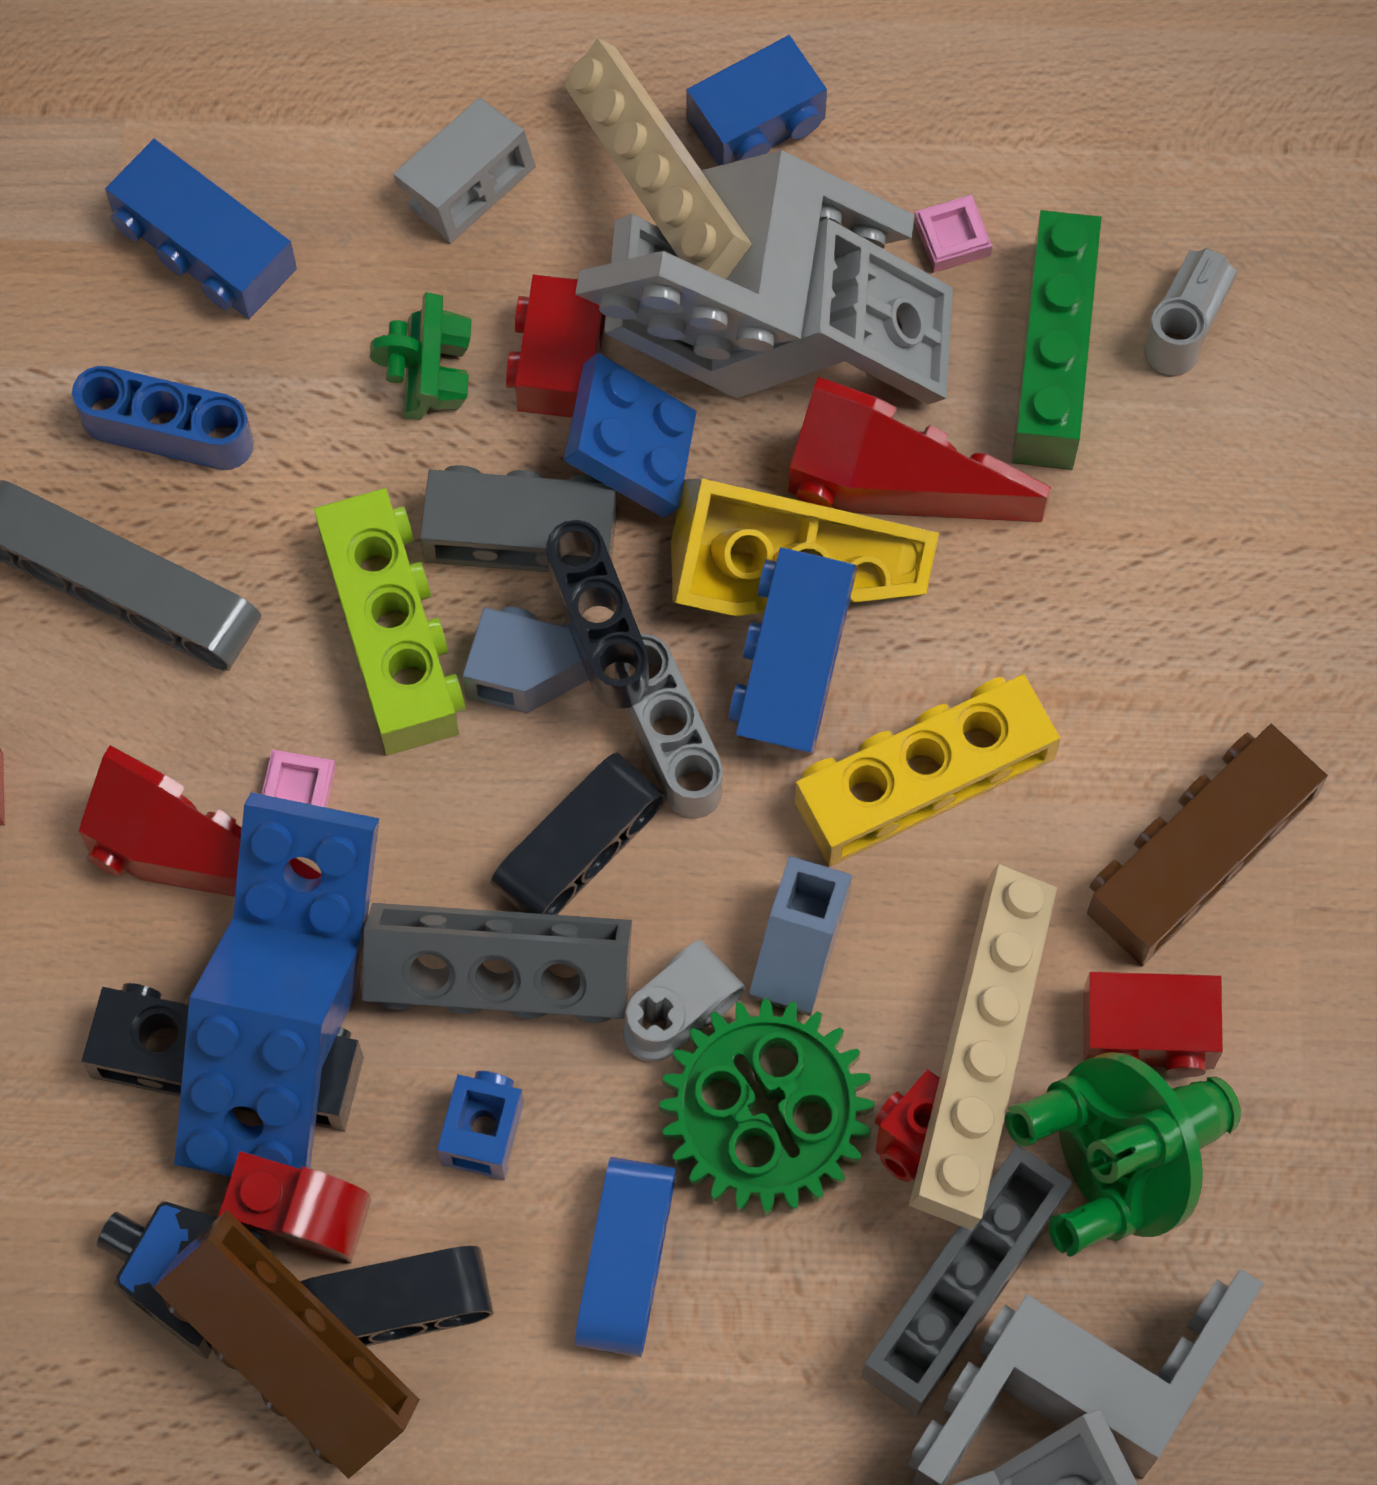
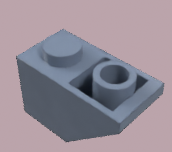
[463,607,605,713]
[749,856,852,1016]

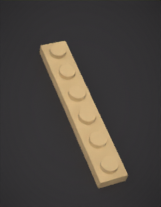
[564,38,752,279]
[909,864,1057,1230]

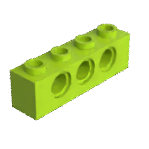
[313,488,466,756]

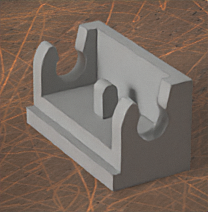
[393,97,536,244]

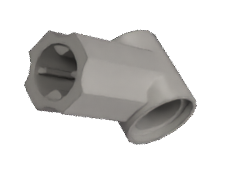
[1144,248,1237,376]

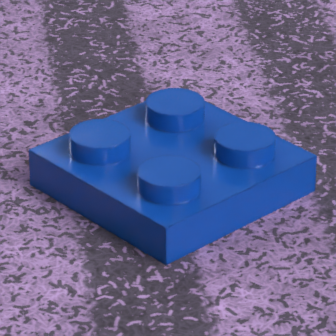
[564,353,697,518]

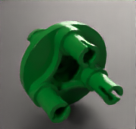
[1005,1052,1241,1257]

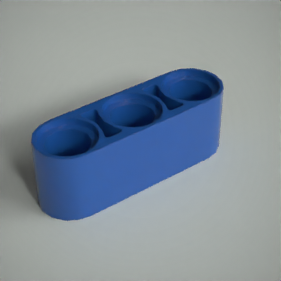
[72,366,254,470]
[575,1156,676,1357]

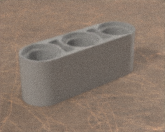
[614,633,723,819]

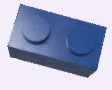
[686,35,827,166]

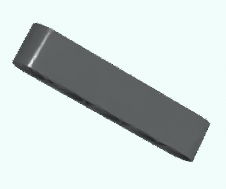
[0,480,262,671]

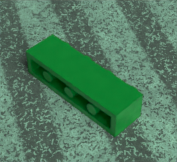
[1011,210,1102,470]

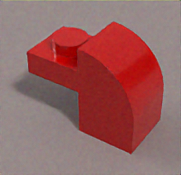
[218,1151,371,1264]

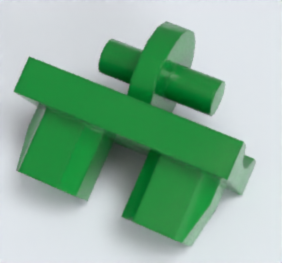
[369,292,472,420]

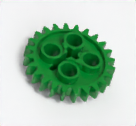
[659,998,874,1216]

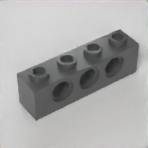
[362,903,632,1023]
[861,1144,1073,1417]

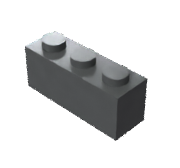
[420,465,617,572]

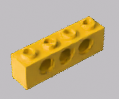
[794,674,1061,867]

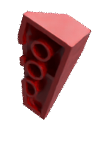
[788,377,1051,522]
[78,745,322,897]

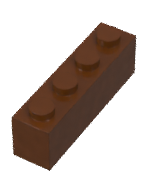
[1087,723,1328,967]
[153,1210,420,1479]

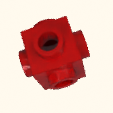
[875,1069,940,1182]

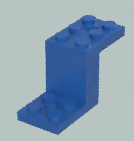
[174,792,380,1177]

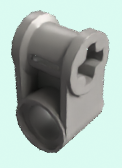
[623,940,746,1062]

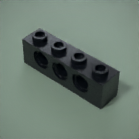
[81,983,364,1132]

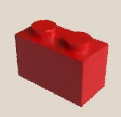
[506,274,606,418]
[1083,972,1223,1077]

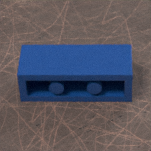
[105,138,297,319]
[728,547,857,754]

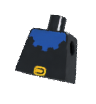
[97,1201,270,1359]

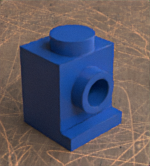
[437,1071,524,1180]

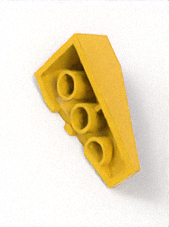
[671,478,939,616]

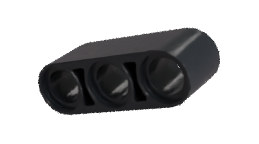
[546,520,649,709]
[490,752,666,915]
[300,1246,494,1346]

